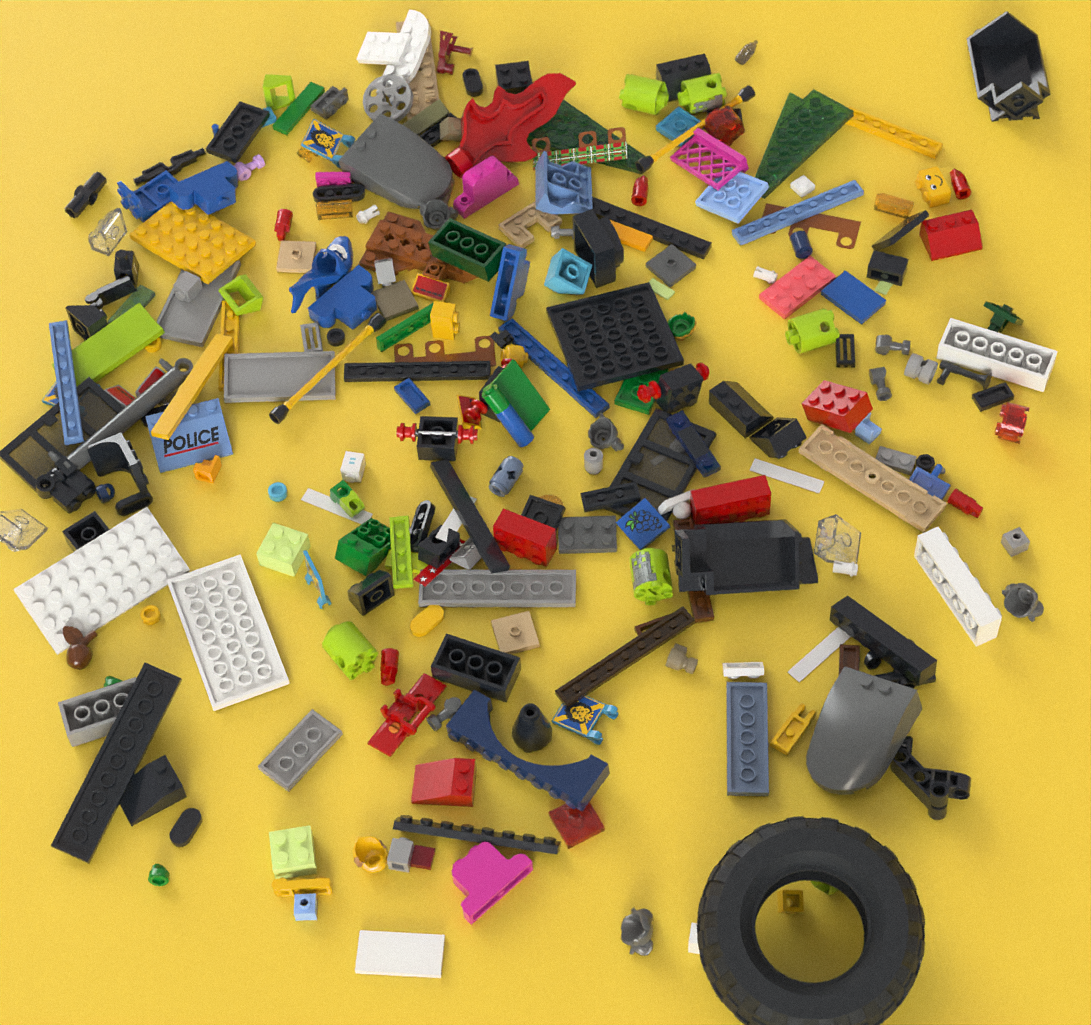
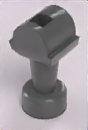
[875,334,911,355]
[869,367,892,401]
[426,697,462,731]

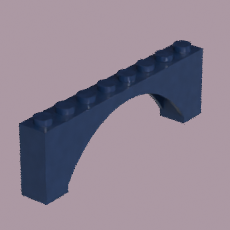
[446,690,610,811]

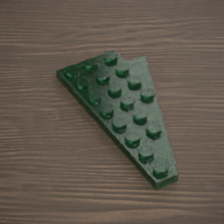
[755,89,854,199]
[526,100,645,175]

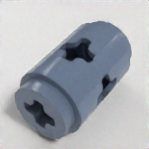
[489,456,524,497]

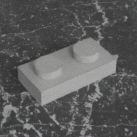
[875,446,917,475]

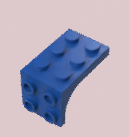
[117,170,179,223]

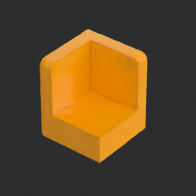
[193,455,222,483]

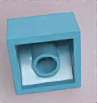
[544,248,592,295]

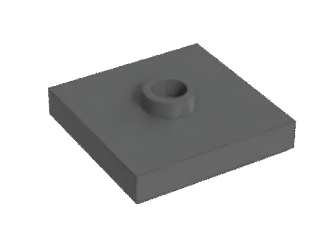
[646,244,696,287]

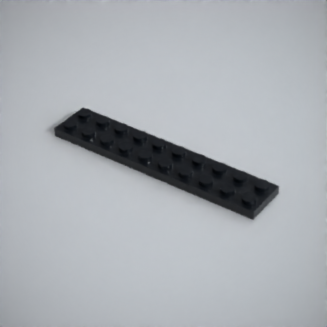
[51,663,182,864]

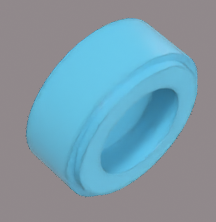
[268,482,288,502]

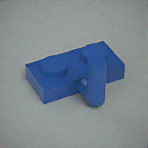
[909,464,951,500]

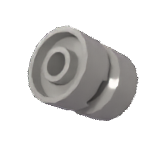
[904,353,938,385]

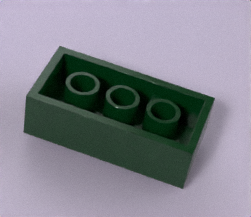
[428,218,507,282]

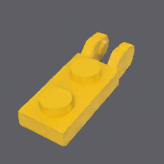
[770,703,817,756]
[271,876,333,897]

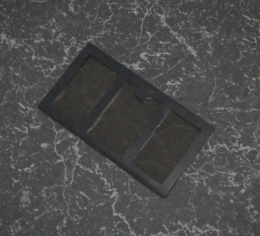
[0,377,124,493]
[604,408,717,522]

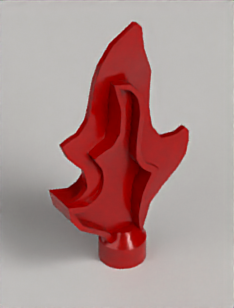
[445,73,576,179]

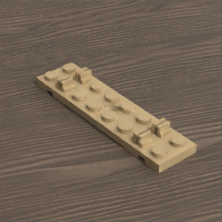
[396,19,439,120]
[799,424,947,533]

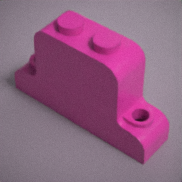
[453,156,519,219]
[452,842,533,925]

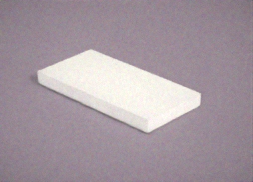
[355,930,445,978]

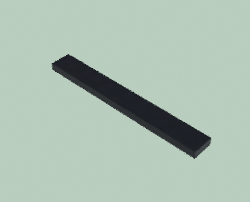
[344,361,491,382]
[430,459,510,574]

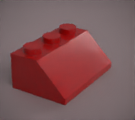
[919,209,983,261]

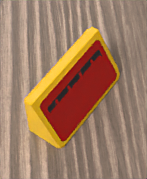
[411,273,451,302]
[456,395,482,429]

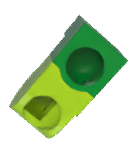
[330,480,365,517]

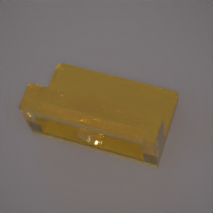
[874,193,914,219]
[316,200,353,220]

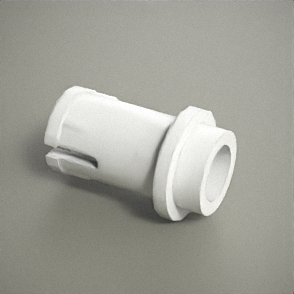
[356,205,380,224]
[753,266,778,284]
[833,560,858,577]

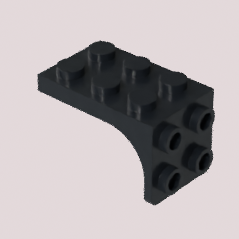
[87,433,149,495]

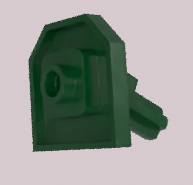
[983,301,1024,333]

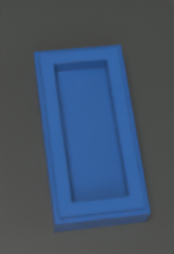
[394,378,430,414]

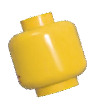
[500,345,528,368]

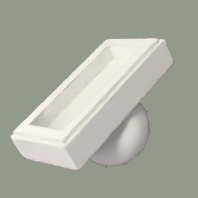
[657,489,695,519]

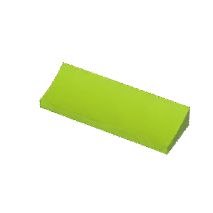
[52,302,165,386]

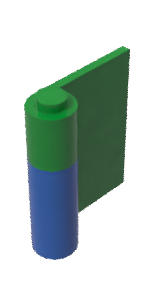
[482,359,550,447]

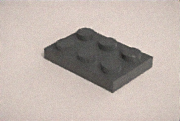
[558,516,617,554]

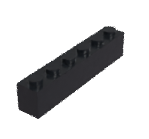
[830,595,937,686]

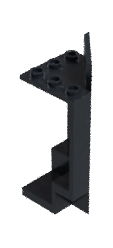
[966,11,1051,121]
[672,519,818,595]

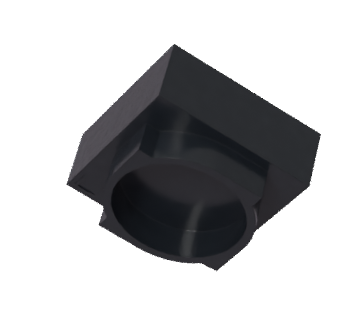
[573,209,624,288]

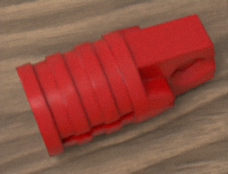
[950,168,971,200]
[631,175,649,206]
[274,209,293,241]
[947,488,983,518]
[380,648,399,686]

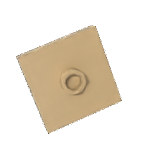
[276,241,317,273]
[491,611,540,654]

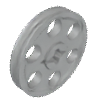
[363,75,413,122]

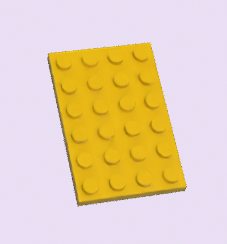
[129,201,256,285]

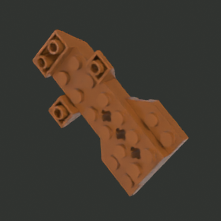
[359,211,479,283]

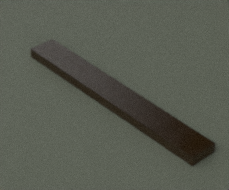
[555,606,695,709]

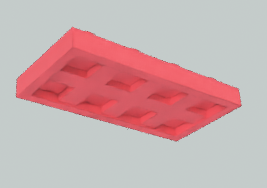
[759,256,836,320]

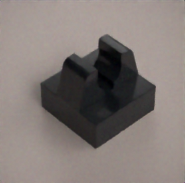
[490,330,514,349]

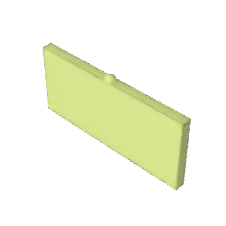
[649,278,675,300]
[874,281,893,295]

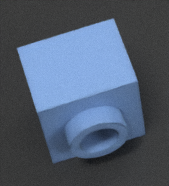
[294,893,318,921]

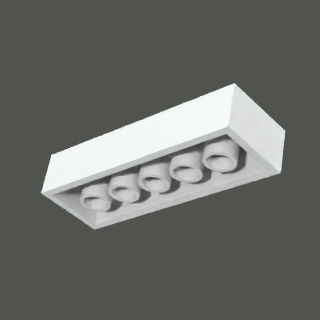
[936,318,1058,392]
[914,527,1002,647]

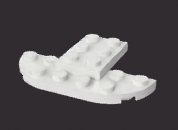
[356,10,431,96]

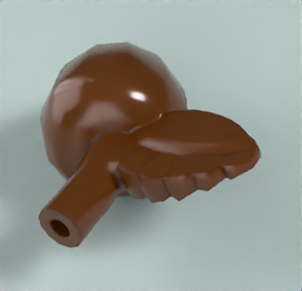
[63,626,98,670]

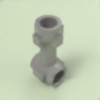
[551,226,574,240]

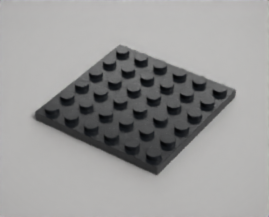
[546,282,684,392]

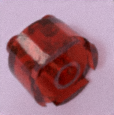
[704,106,745,146]
[994,402,1030,444]

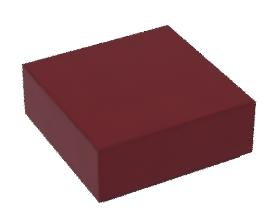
[410,845,436,870]

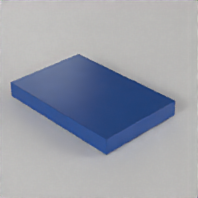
[821,270,886,325]

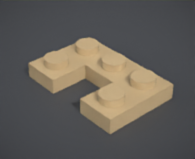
[499,201,562,248]

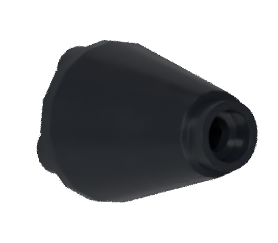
[512,703,552,753]

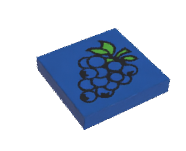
[616,498,670,550]

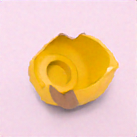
[353,836,389,873]

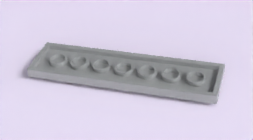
[418,570,576,607]

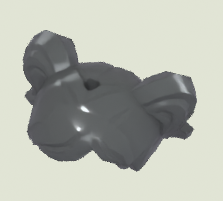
[419,200,459,230]
[588,412,624,451]
[1002,583,1044,622]
[621,908,653,956]

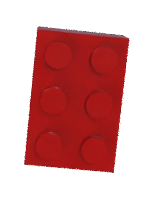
[801,380,873,433]
[493,508,557,567]

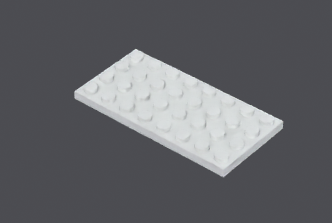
[14,507,190,655]
[167,555,290,711]

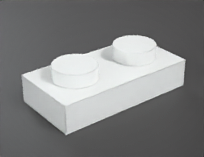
[723,662,764,679]

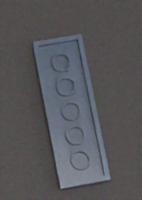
[726,682,769,796]

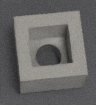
[1001,527,1030,557]

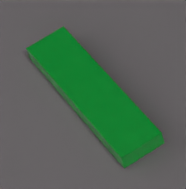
[272,82,325,135]
[376,302,434,352]

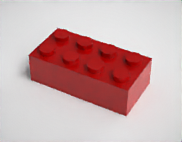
[690,475,772,525]

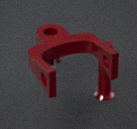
[437,30,473,75]

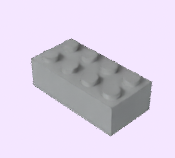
[58,677,136,747]

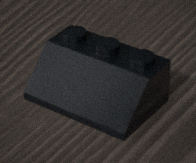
[656,53,711,102]
[709,381,774,439]

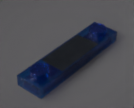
[666,410,721,478]

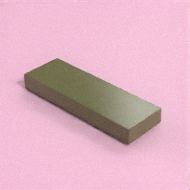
[402,99,449,136]

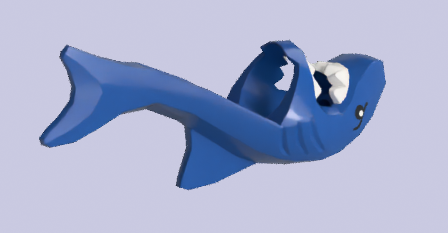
[289,236,353,313]

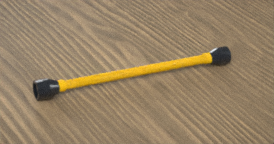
[635,85,755,173]
[269,313,386,424]

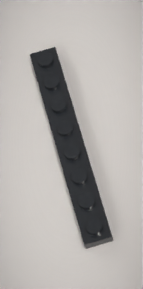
[592,197,712,259]
[393,815,561,854]

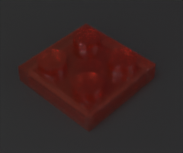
[548,802,605,849]

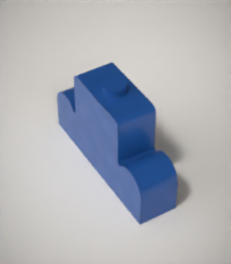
[169,161,238,214]
[490,244,530,321]
[308,265,377,329]

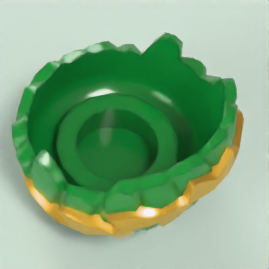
[668,312,696,340]

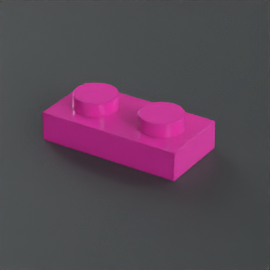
[315,172,352,187]

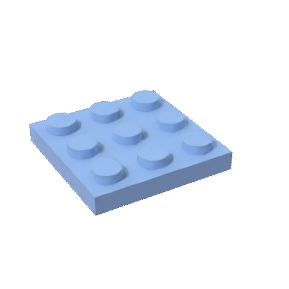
[695,167,769,223]

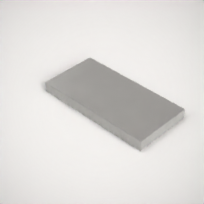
[258,709,343,792]

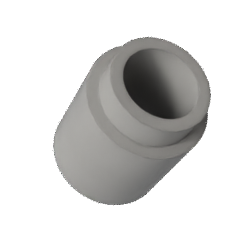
[584,448,603,475]

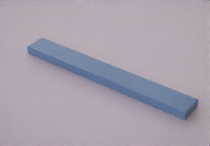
[732,180,864,246]
[49,320,84,445]

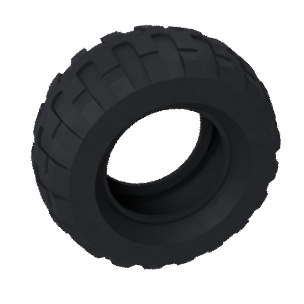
[697,816,925,1025]

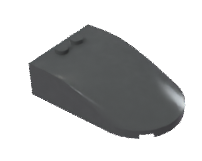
[338,113,453,209]
[806,666,922,795]

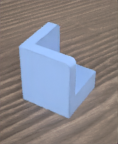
[855,412,882,445]

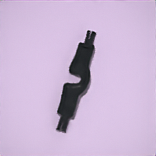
[133,147,206,186]

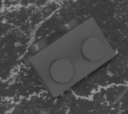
[311,86,349,120]

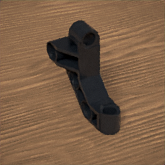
[890,736,971,820]

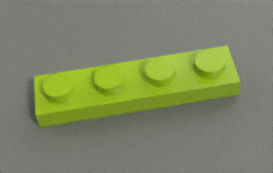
[389,516,413,589]

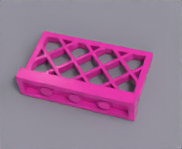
[670,128,749,190]

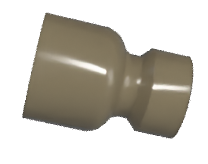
[666,643,698,675]

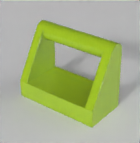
[263,74,296,111]
[218,274,264,316]

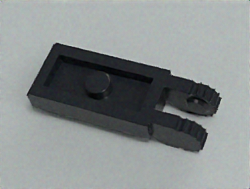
[85,275,137,310]

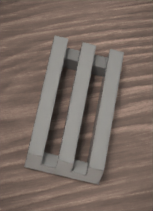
[300,322,323,352]

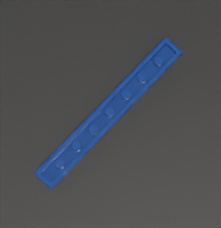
[498,318,610,418]

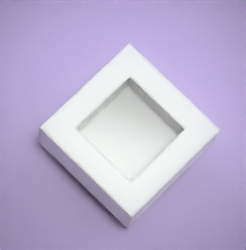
[790,175,815,198]

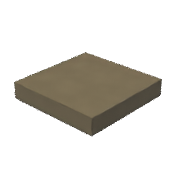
[372,280,419,321]

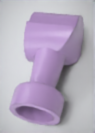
[234,154,265,181]

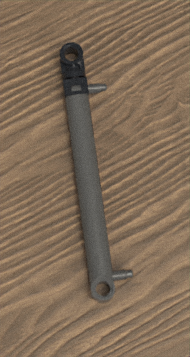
[35,358,193,499]

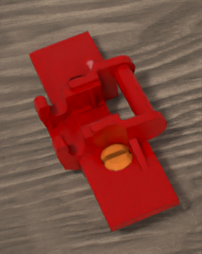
[367,673,447,757]

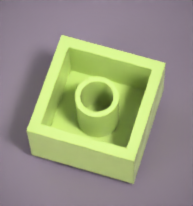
[256,523,311,577]
[269,825,318,879]

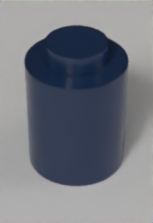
[790,231,813,259]

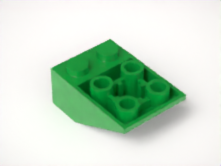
[335,518,391,576]

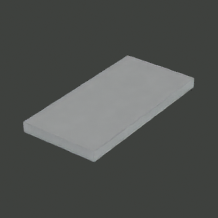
[156,260,241,347]
[224,351,336,403]

